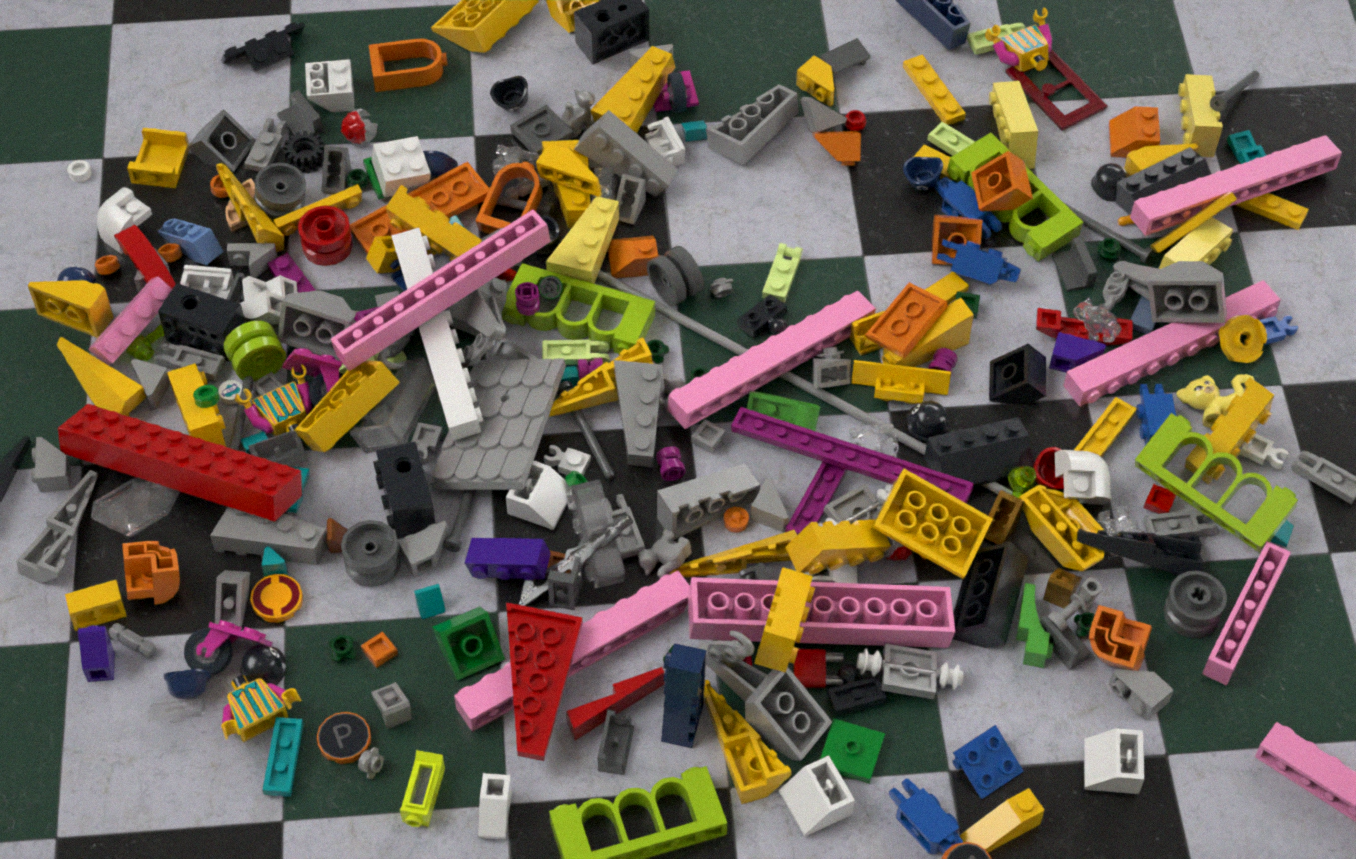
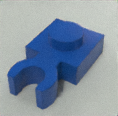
[1260,316,1299,345]

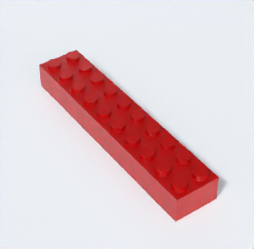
[58,404,302,522]

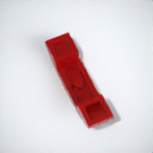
[114,224,176,289]
[1036,308,1133,345]

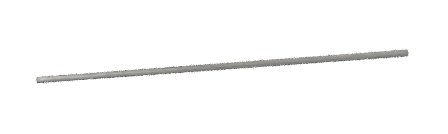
[597,270,1021,498]

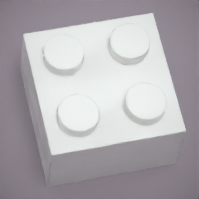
[372,136,431,197]

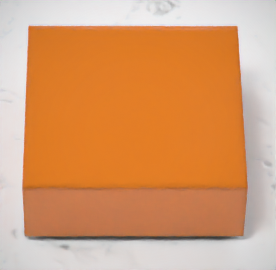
[361,631,398,668]

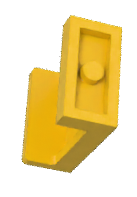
[127,128,189,188]

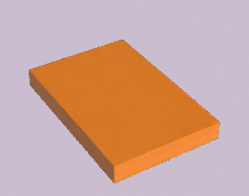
[865,282,948,359]

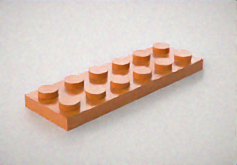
[350,161,489,255]

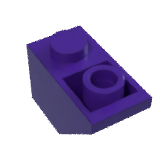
[1049,332,1106,373]
[78,625,115,682]

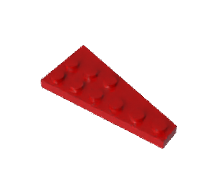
[506,602,583,761]

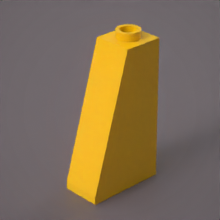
[882,298,974,367]

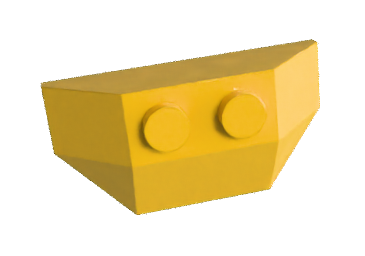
[1019,485,1104,571]

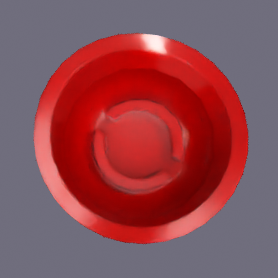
[1032,447,1064,489]

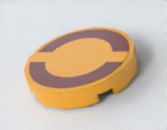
[250,574,303,623]

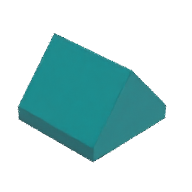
[261,546,288,577]

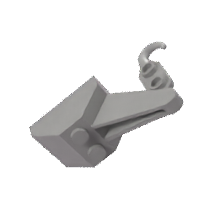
[1086,261,1227,323]
[445,277,507,369]
[278,290,415,369]
[697,631,832,761]

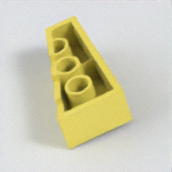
[1178,74,1223,157]
[1159,217,1233,269]

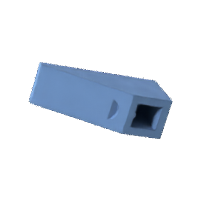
[157,218,224,265]

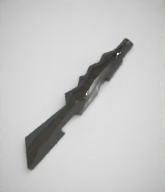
[519,514,634,606]

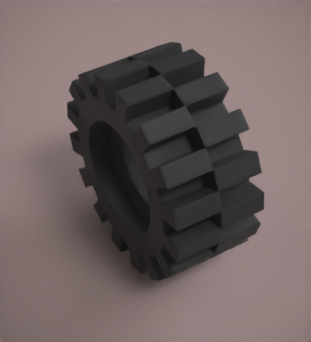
[283,131,325,173]

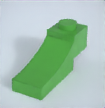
[1016,583,1053,668]

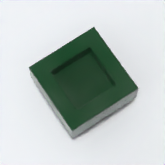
[956,291,980,319]

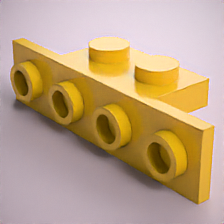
[851,360,951,404]

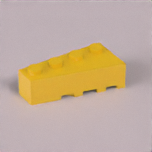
[590,46,675,134]
[385,185,482,262]
[786,519,891,575]
[754,567,815,673]

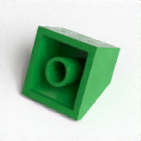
[432,606,505,680]

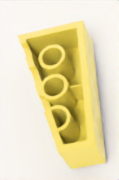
[989,81,1038,169]
[546,196,619,284]

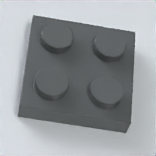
[510,105,573,158]

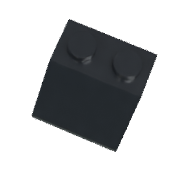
[989,343,1046,405]

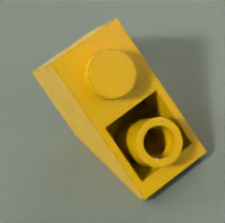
[796,55,834,107]

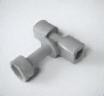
[1047,577,1102,632]

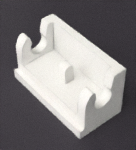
[645,117,685,166]
[181,265,234,299]

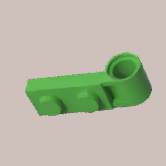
[747,390,820,431]

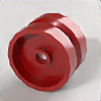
[298,205,353,266]

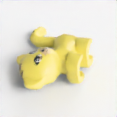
[1176,374,1255,428]

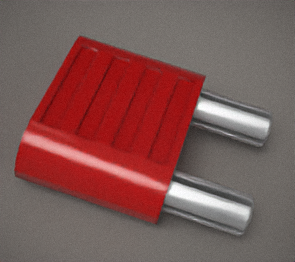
[793,649,844,688]

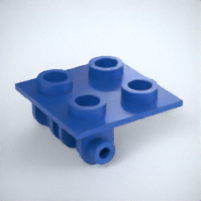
[952,725,1023,799]

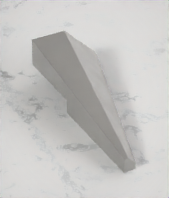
[16,470,98,583]

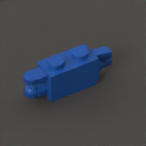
[935,177,1002,239]
[937,239,1021,284]
[1136,384,1176,446]
[889,778,963,855]

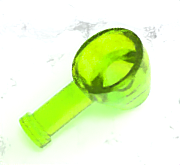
[126,325,165,362]
[1008,466,1036,498]

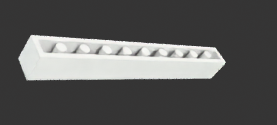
[392,228,483,441]

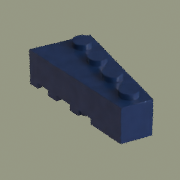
[895,0,971,50]
[661,643,706,748]

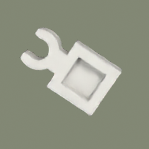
[1240,434,1289,469]
[544,445,591,475]

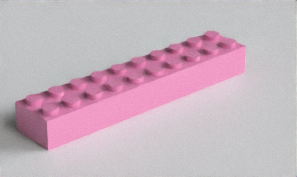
[688,577,955,648]

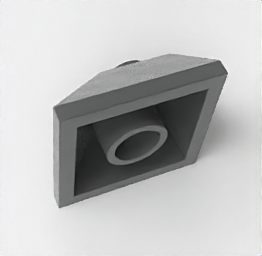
[187,109,256,172]

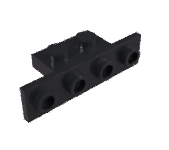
[221,22,305,72]

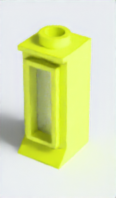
[400,750,445,827]

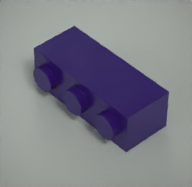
[464,537,551,580]

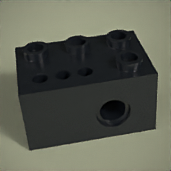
[574,0,649,64]
[158,283,245,362]
[373,441,436,539]

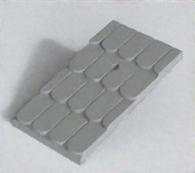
[431,358,566,490]

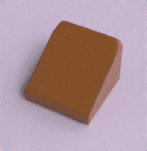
[327,518,348,553]

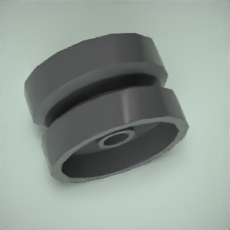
[254,163,306,222]
[647,246,704,307]
[341,520,401,587]
[1163,571,1227,638]

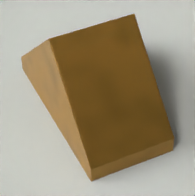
[984,490,1024,544]
[1043,568,1082,608]

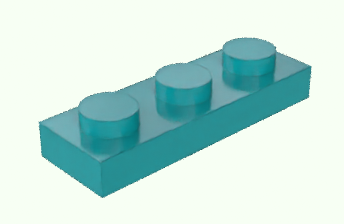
[262,717,304,797]

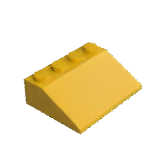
[431,0,539,53]
[872,469,993,579]

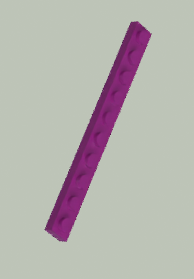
[731,407,973,503]

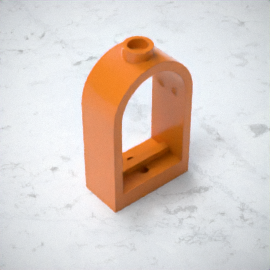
[369,39,448,92]
[475,162,543,234]

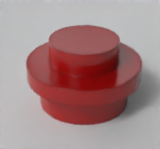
[844,110,866,131]

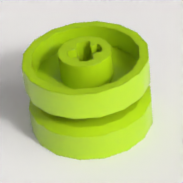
[224,321,286,382]

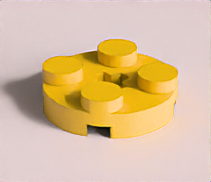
[1218,315,1267,363]

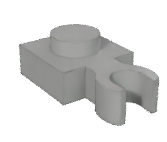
[411,422,443,465]

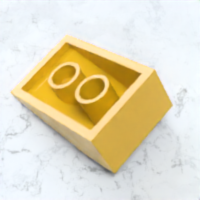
[27,280,114,338]

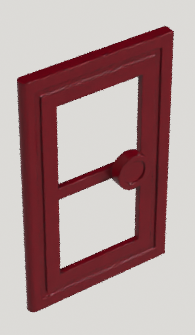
[1005,49,1108,131]

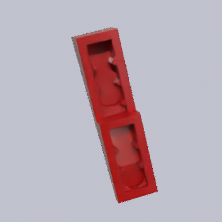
[566,667,664,741]

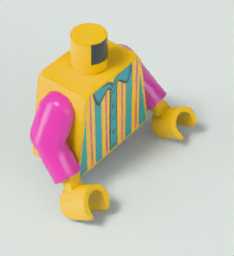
[985,7,1052,71]
[235,364,312,439]
[221,675,302,743]

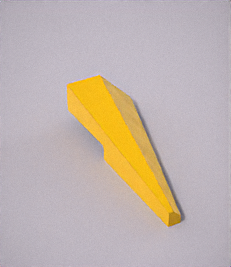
[546,0,600,33]
[216,163,284,252]
[57,337,146,417]
[549,338,654,417]
[669,530,797,577]
[704,679,791,804]

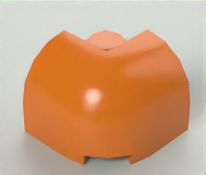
[122,541,180,605]
[1089,605,1152,671]

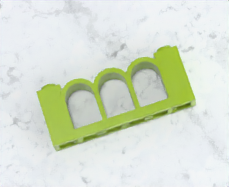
[947,133,1083,262]
[501,263,655,355]
[1135,413,1298,554]
[549,766,727,859]

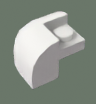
[96,188,152,254]
[239,275,298,325]
[1055,450,1111,505]

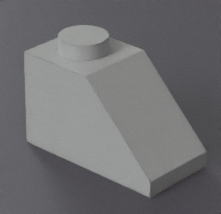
[215,570,250,627]

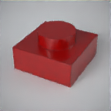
[1143,484,1176,514]

